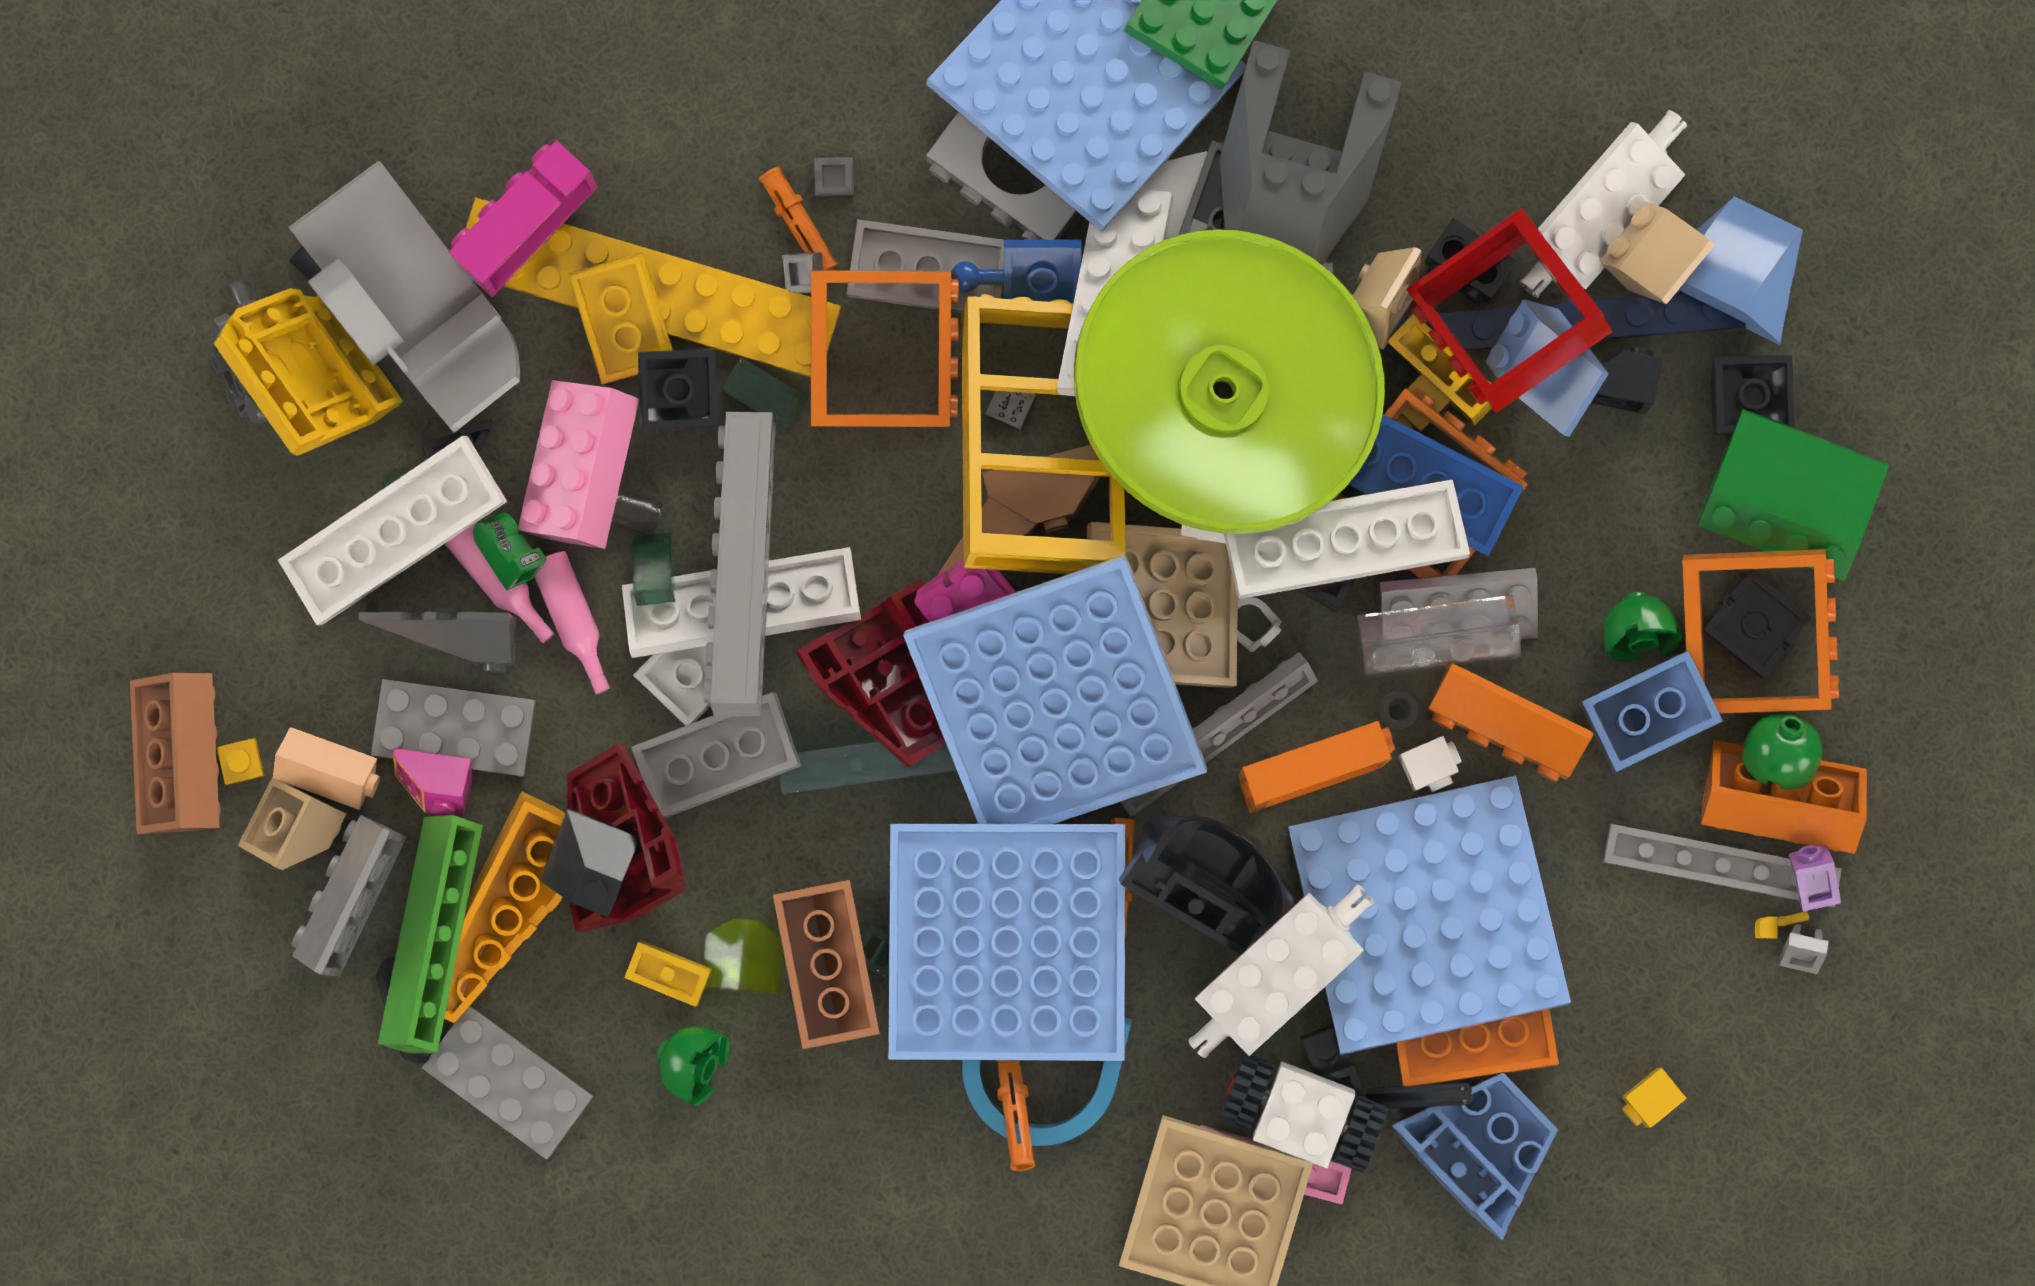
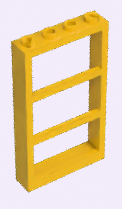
[962,294,1126,574]

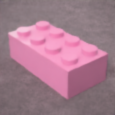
[518,380,639,549]

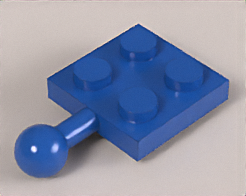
[951,240,1081,304]

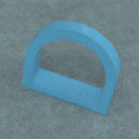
[962,1017,1132,1146]

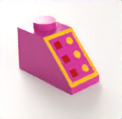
[393,748,473,819]

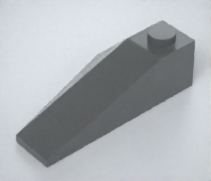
[359,612,518,673]

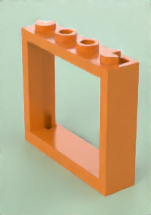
[811,270,959,427]
[1332,387,1529,578]
[1682,549,1839,713]
[1237,721,1395,813]

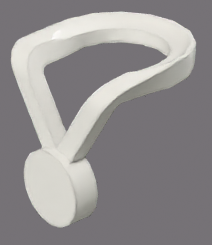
[1237,597,1282,652]

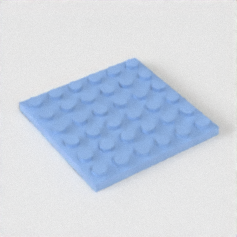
[926,0,1246,232]
[903,555,1207,824]
[1288,776,1571,1055]
[888,824,1126,1061]

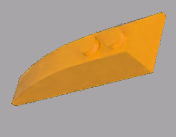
[444,791,566,1023]

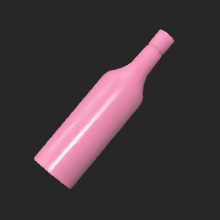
[444,523,555,643]
[535,551,610,695]

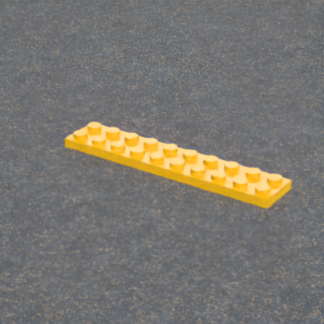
[466,197,841,378]

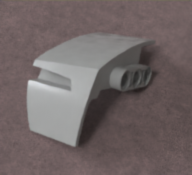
[288,161,520,433]

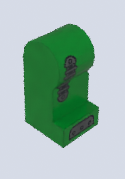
[473,512,547,591]

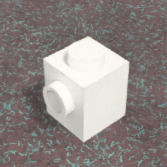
[1398,736,1461,792]

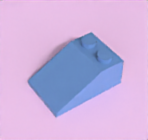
[1485,299,1609,437]
[1579,651,1723,773]

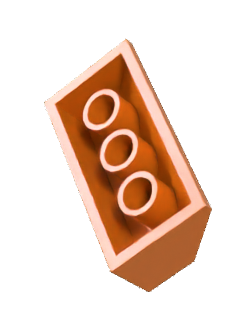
[1426,663,1594,782]
[1701,740,1867,854]

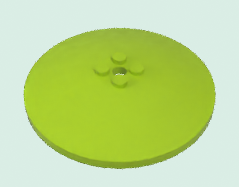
[1074,229,1385,534]

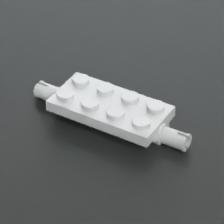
[1519,110,1687,298]
[1189,884,1374,1058]

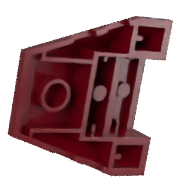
[795,579,946,767]
[568,743,686,932]

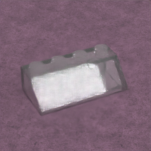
[1357,595,1521,680]

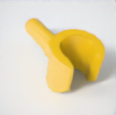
[1755,911,1809,939]

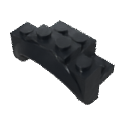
[1119,806,1293,955]

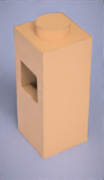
[273,727,380,810]

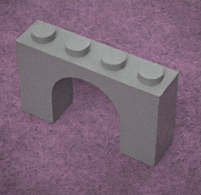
[926,112,1079,240]

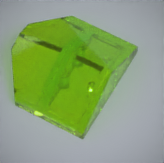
[704,918,783,994]

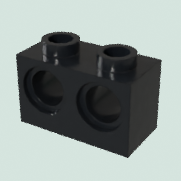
[1425,218,1517,304]

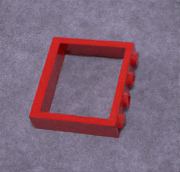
[1407,208,1613,413]

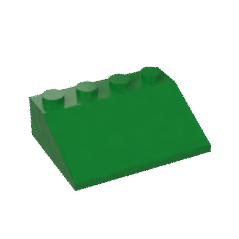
[1698,409,1889,581]

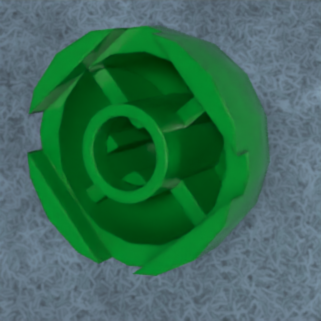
[1602,592,1682,662]
[1742,711,1822,790]
[657,1025,729,1106]

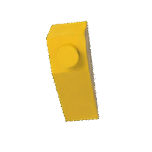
[1387,314,1491,426]

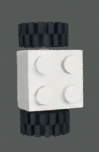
[1220,1052,1388,1173]

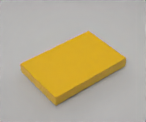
[568,252,673,384]

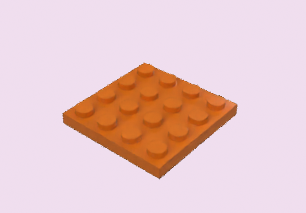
[1396,1009,1559,1087]

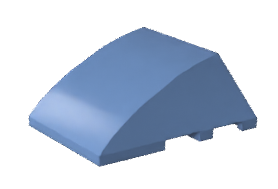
[1676,196,1803,345]
[1392,1073,1558,1240]

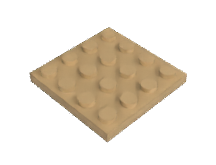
[1087,522,1238,688]
[1119,1115,1313,1286]

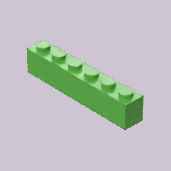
[378,815,483,1053]

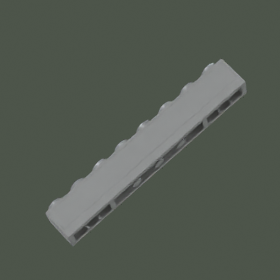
[704,412,776,717]

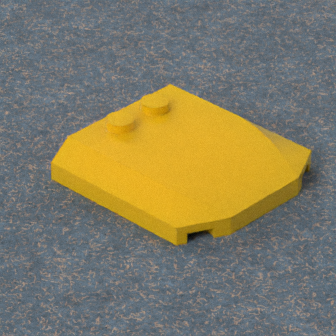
[213,288,403,456]

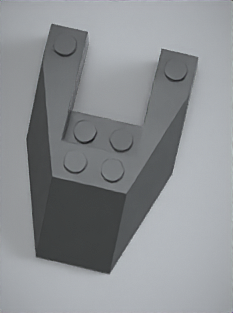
[1219,40,1402,265]

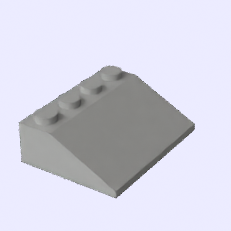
[292,815,407,977]

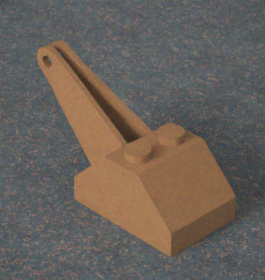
[937,445,1101,584]

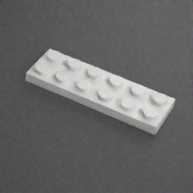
[1057,189,1173,396]
[278,436,507,625]
[1224,480,1470,599]
[622,547,861,658]

